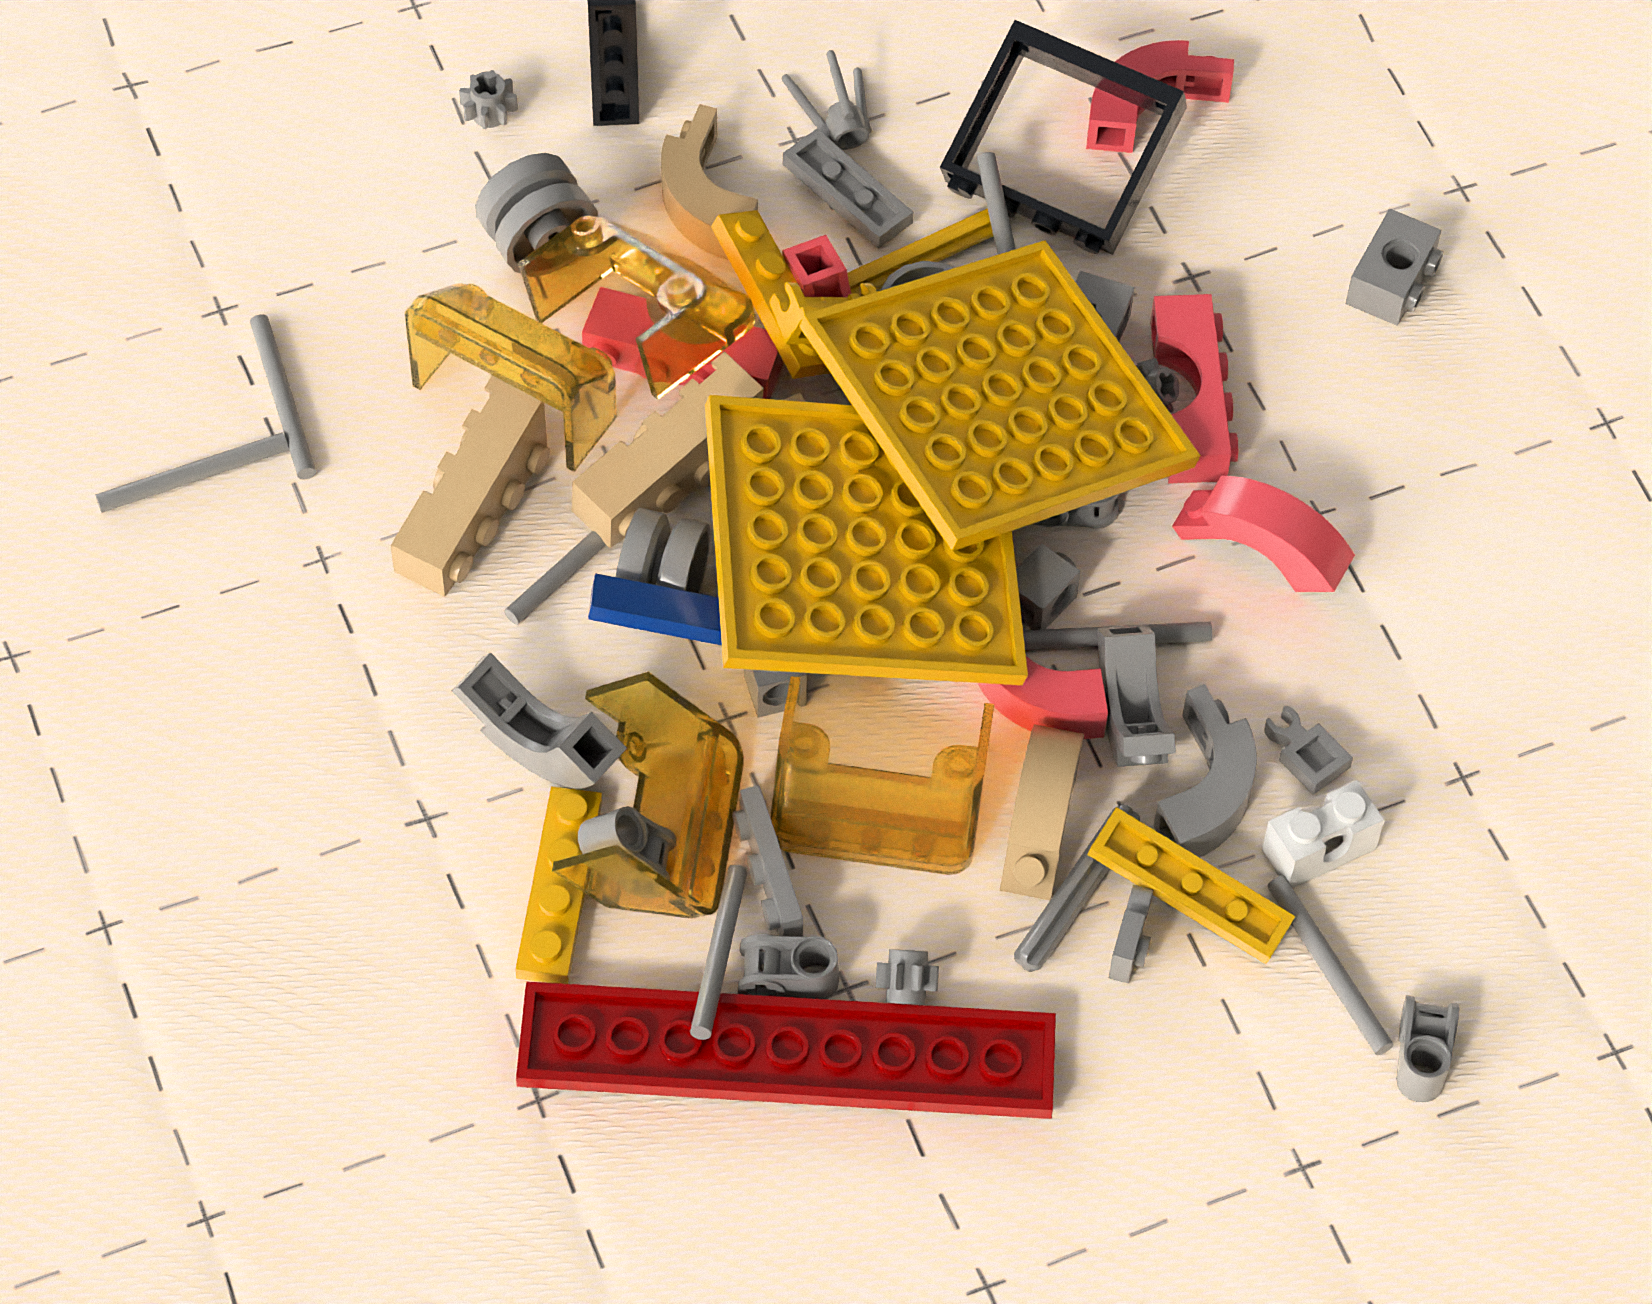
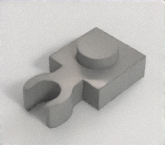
[1264,705,1353,795]
[1108,884,1153,984]

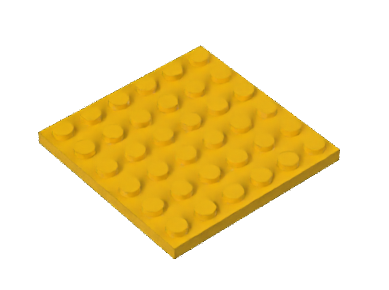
[799,240,1201,551]
[705,395,1028,686]

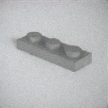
[782,129,914,249]
[732,785,804,937]

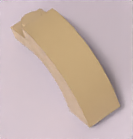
[661,104,758,260]
[999,724,1084,900]

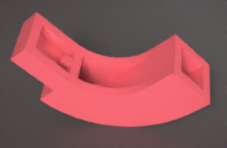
[1086,40,1234,153]
[1172,476,1355,592]
[978,656,1108,739]

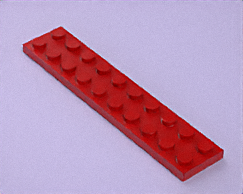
[516,981,1056,1119]

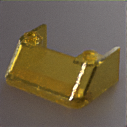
[518,216,756,400]
[405,283,617,472]
[552,671,744,919]
[770,676,995,875]

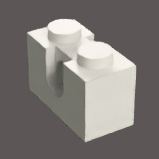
[1262,779,1384,888]

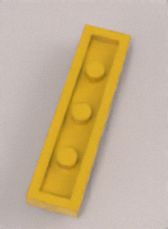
[711,210,830,379]
[515,786,602,984]
[1087,807,1295,964]

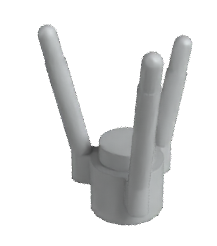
[781,50,872,150]

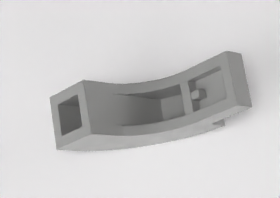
[1097,625,1176,767]
[451,652,627,789]
[1153,684,1257,858]

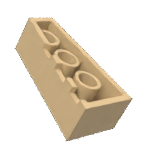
[572,351,764,548]
[391,373,550,597]

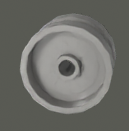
[475,153,598,275]
[615,507,711,594]

